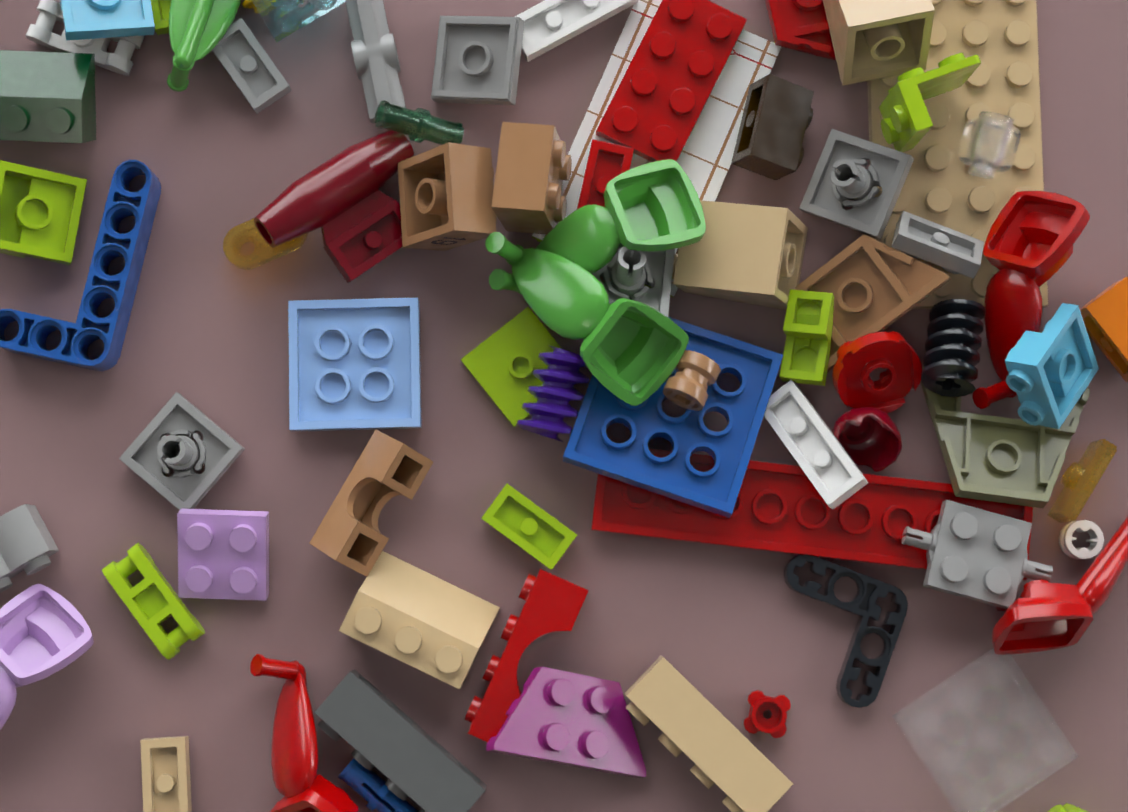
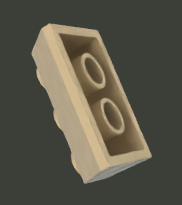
[339,551,500,690]

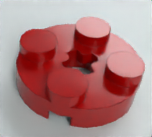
[832,331,922,414]

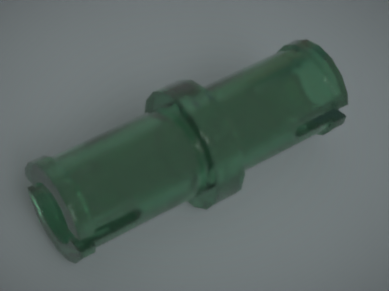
[374,100,464,145]

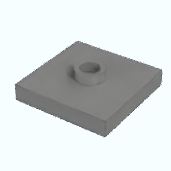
[431,15,524,105]

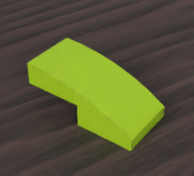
[779,289,834,386]

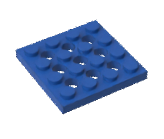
[562,317,783,518]

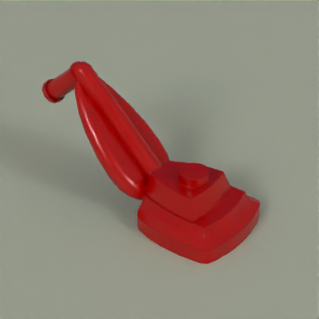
[972,191,1090,409]
[991,517,1128,655]
[250,654,358,812]

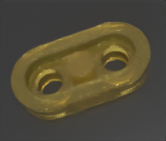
[223,218,308,270]

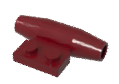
[254,128,414,283]

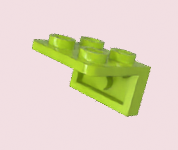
[879,53,981,152]

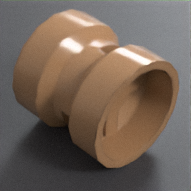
[663,350,721,411]

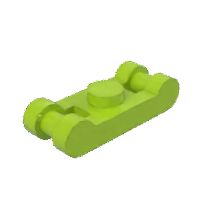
[102,543,205,660]

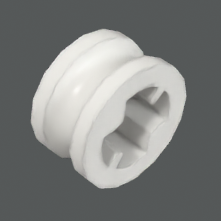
[1059,520,1104,559]

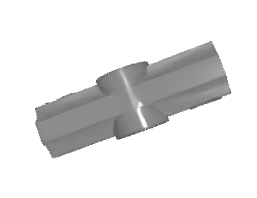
[346,0,407,124]

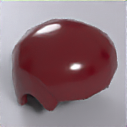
[832,407,902,472]

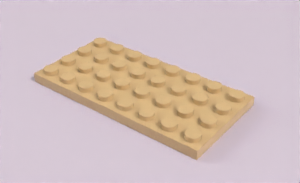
[867,0,1048,309]

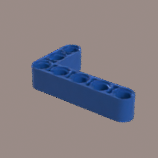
[0,160,161,371]

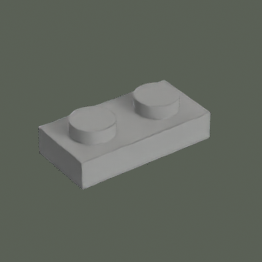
[212,18,292,114]
[892,211,984,279]

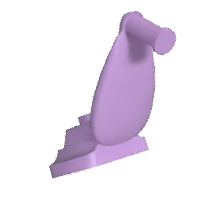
[0,584,94,731]

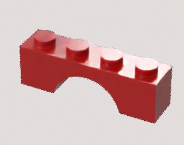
[464,569,589,742]

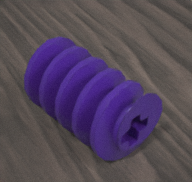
[516,345,589,442]

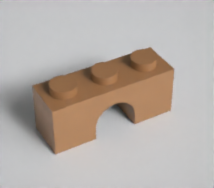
[309,429,433,577]

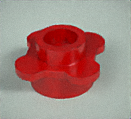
[743,690,791,738]

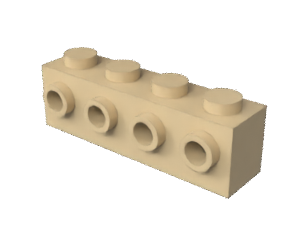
[624,655,793,812]

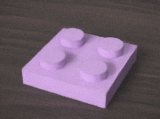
[177,508,269,601]

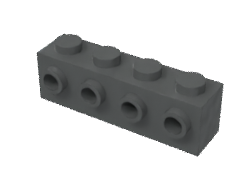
[314,669,487,812]

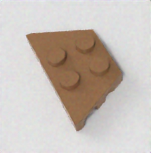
[795,234,951,373]

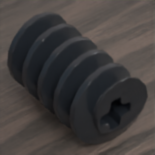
[921,299,986,397]

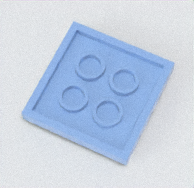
[288,297,422,431]

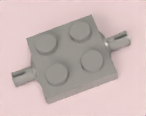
[901,500,1053,609]

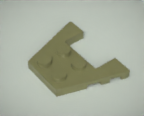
[920,367,1090,508]

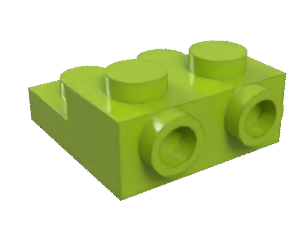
[0,160,87,265]

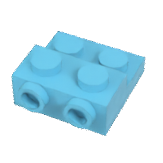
[60,0,155,41]
[1005,303,1099,429]

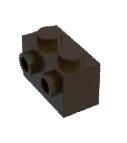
[731,74,814,180]

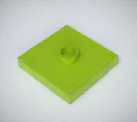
[460,307,562,428]

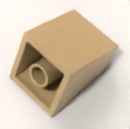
[823,0,935,86]
[672,200,808,310]

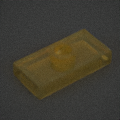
[1047,439,1117,523]

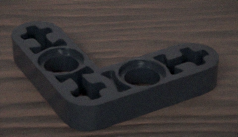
[784,555,908,708]

